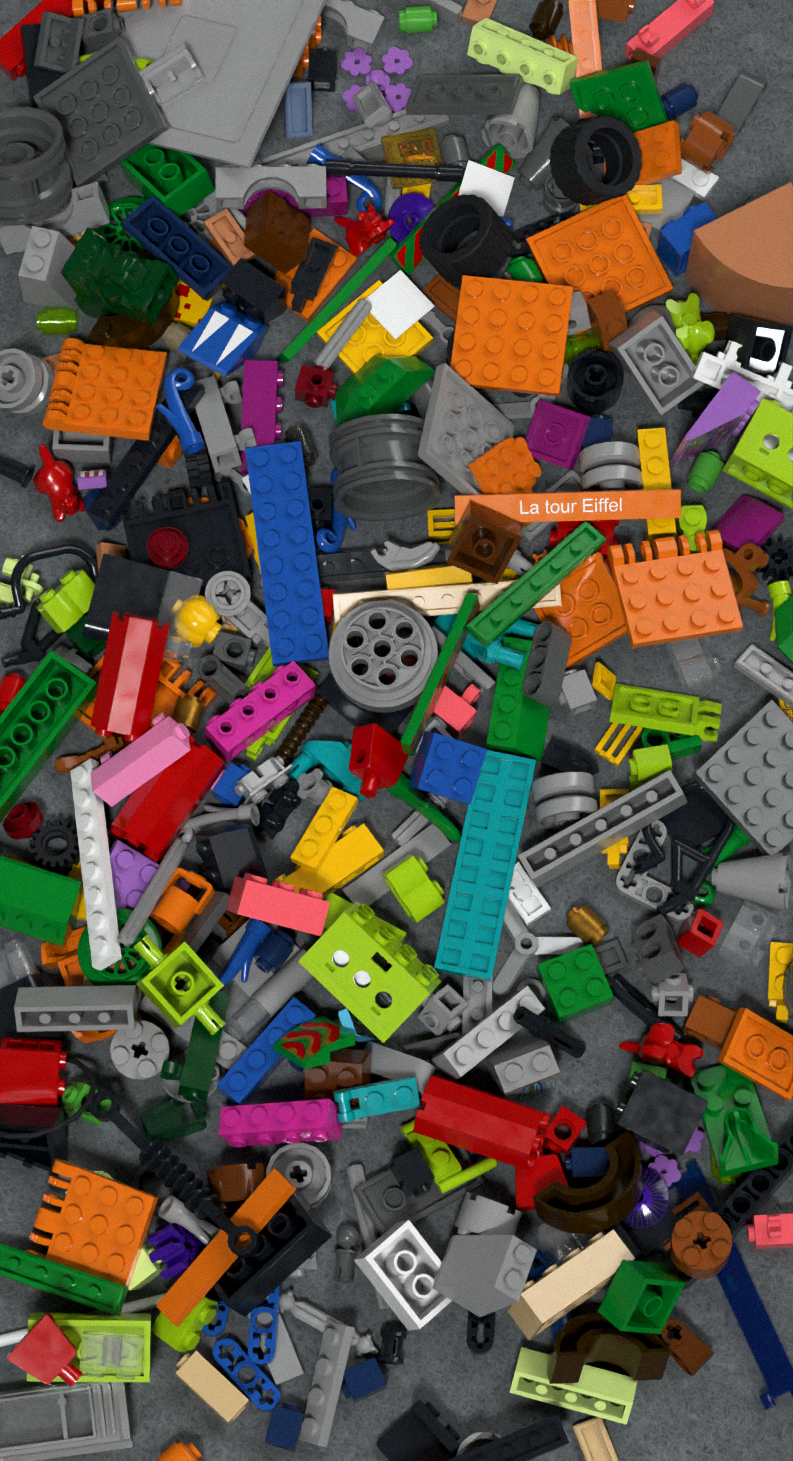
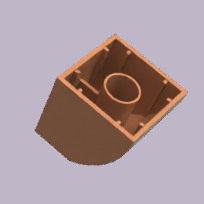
[685,182,793,326]

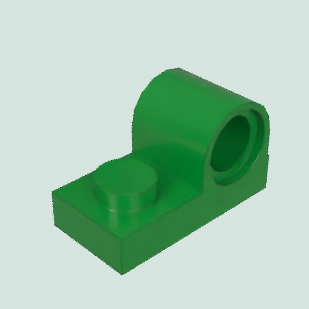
[640,728,702,760]

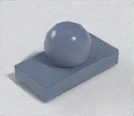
[280,81,313,139]

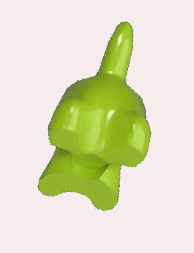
[665,293,715,367]

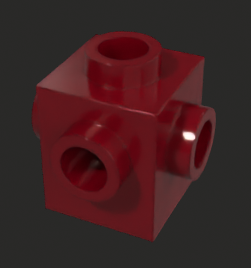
[295,364,338,408]

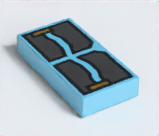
[338,1008,378,1043]

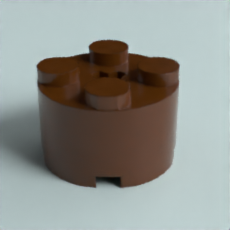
[206,1163,266,1213]

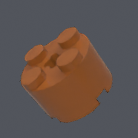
[680,111,737,175]
[670,1211,732,1279]

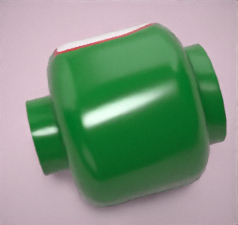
[504,256,544,283]

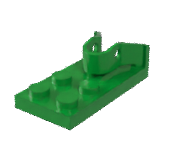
[689,1065,778,1178]

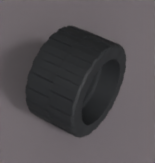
[549,115,642,206]
[419,194,513,288]

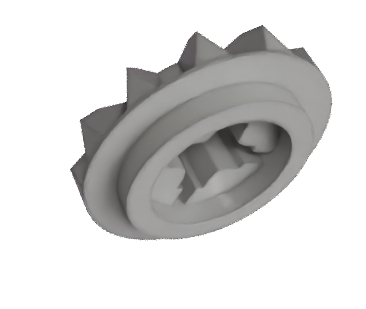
[205,571,251,616]

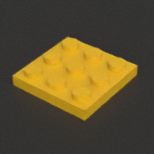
[317,280,434,375]

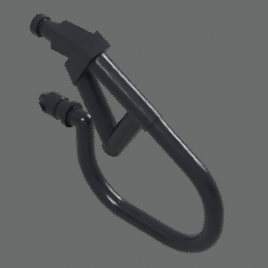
[0,544,98,668]
[632,782,736,916]

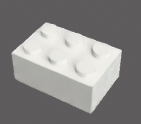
[354,1220,452,1331]

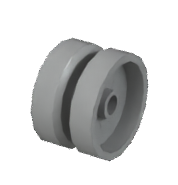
[0,348,54,416]
[578,441,643,491]
[531,772,598,829]
[266,1143,331,1210]

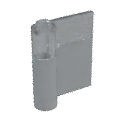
[207,918,314,1042]

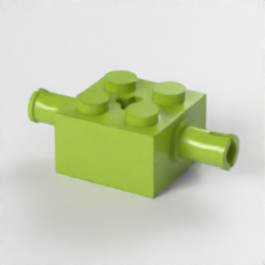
[133,935,226,1035]

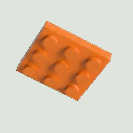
[534,552,628,669]

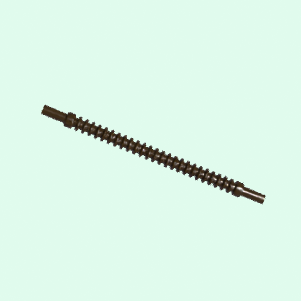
[186,684,328,899]

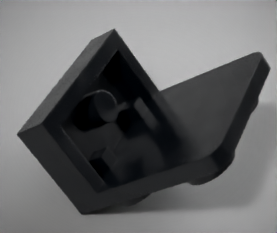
[604,1194,679,1261]
[377,1399,460,1461]

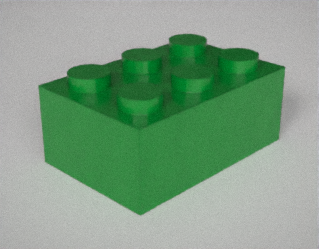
[119,144,215,218]

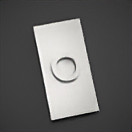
[508,862,551,926]

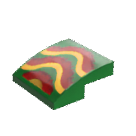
[273,1016,355,1069]

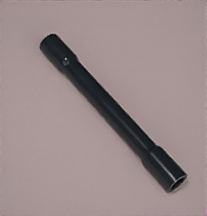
[325,159,463,182]

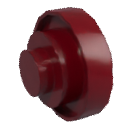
[147,527,189,569]
[3,802,44,840]

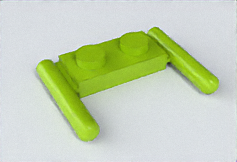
[400,1120,498,1194]

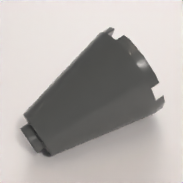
[518,116,593,191]

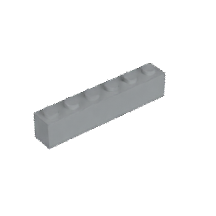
[518,770,688,888]

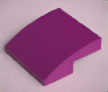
[709,495,784,552]

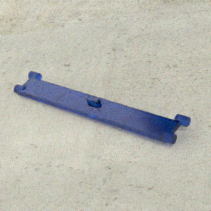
[668,1162,793,1410]

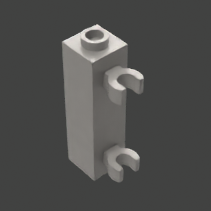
[194,376,257,473]

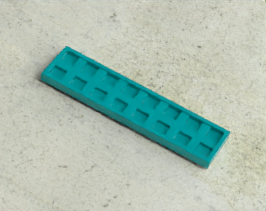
[434,750,536,982]

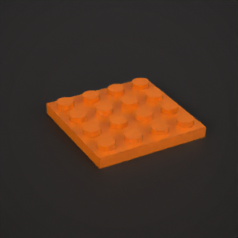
[526,195,674,338]
[450,275,574,397]

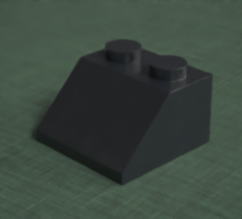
[220,258,287,324]
[724,315,793,378]
[194,821,269,890]

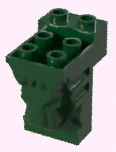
[60,227,179,325]

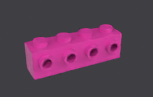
[205,661,316,763]
[219,1099,343,1148]

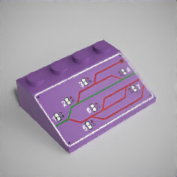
[669,371,761,468]

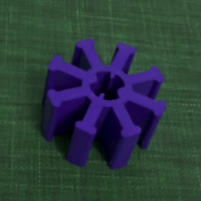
[147,1222,206,1282]

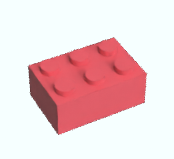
[226,873,330,936]

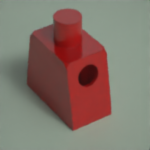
[349,723,409,798]
[515,1148,569,1212]
[7,1311,83,1387]

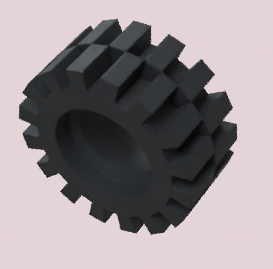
[184,436,212,488]
[29,819,80,875]

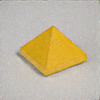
[590,662,617,701]

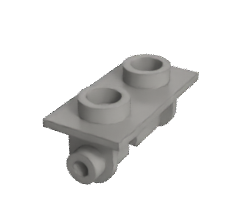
[234,756,293,804]

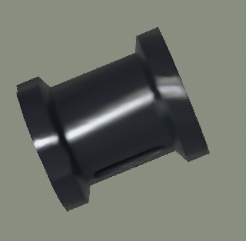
[377,1330,407,1365]

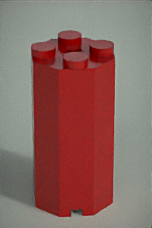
[90,611,170,741]
[109,736,226,863]
[413,1074,551,1171]

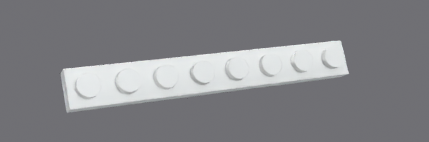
[70,758,122,971]

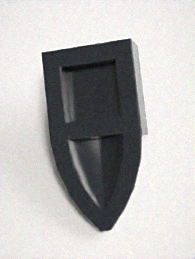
[540,737,600,775]

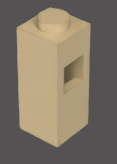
[176,1351,250,1426]

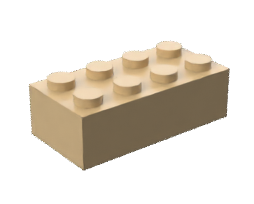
[507,1230,635,1340]

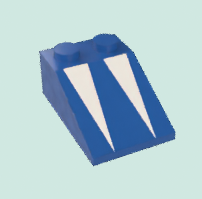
[177,302,268,377]

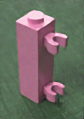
[90,713,191,807]

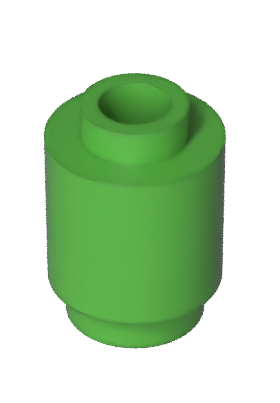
[398,5,438,34]
[687,450,724,494]

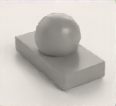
[352,81,392,129]

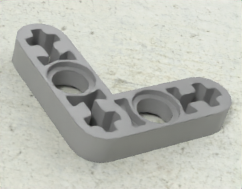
[615,820,694,922]

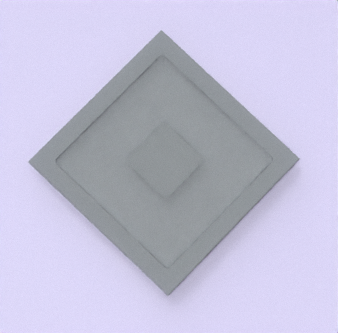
[93,0,327,169]

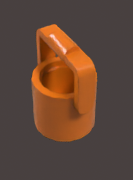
[150,868,215,936]

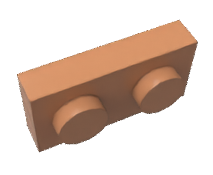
[203,208,257,266]

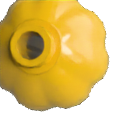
[169,595,223,648]

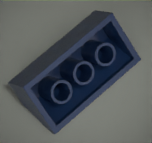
[120,195,233,301]

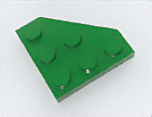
[569,59,669,133]

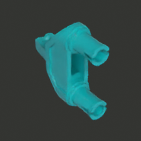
[466,619,539,670]
[288,741,365,803]

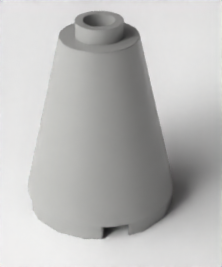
[482,83,541,159]
[712,853,791,911]

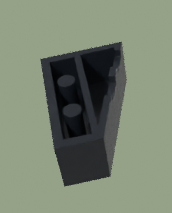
[0,1104,68,1177]

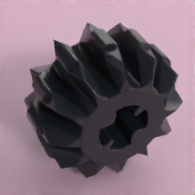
[755,536,793,583]

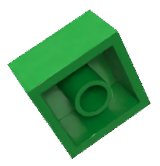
[536,944,614,1025]
[598,1259,686,1334]

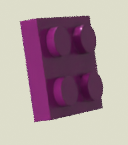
[525,400,591,470]

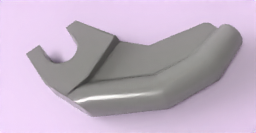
[370,539,441,571]

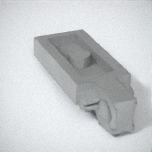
[216,584,271,649]

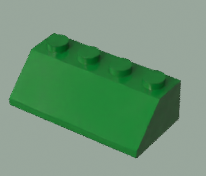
[486,636,550,762]
[0,855,82,947]

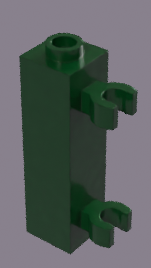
[160,991,231,1102]

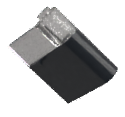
[82,553,203,662]
[0,939,67,1046]

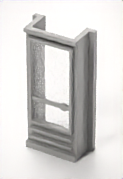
[0,1382,133,1461]

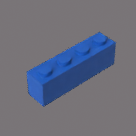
[217,997,316,1106]

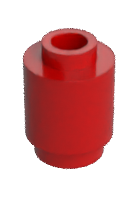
[0,673,26,715]

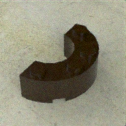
[87,247,179,349]
[533,1131,644,1234]
[547,1313,670,1384]

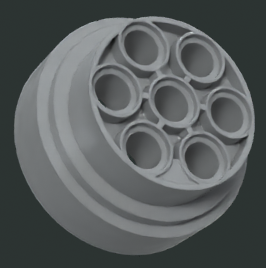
[329,601,438,713]

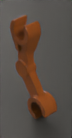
[54,736,125,775]

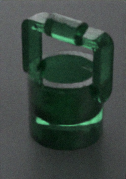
[139,1098,207,1143]

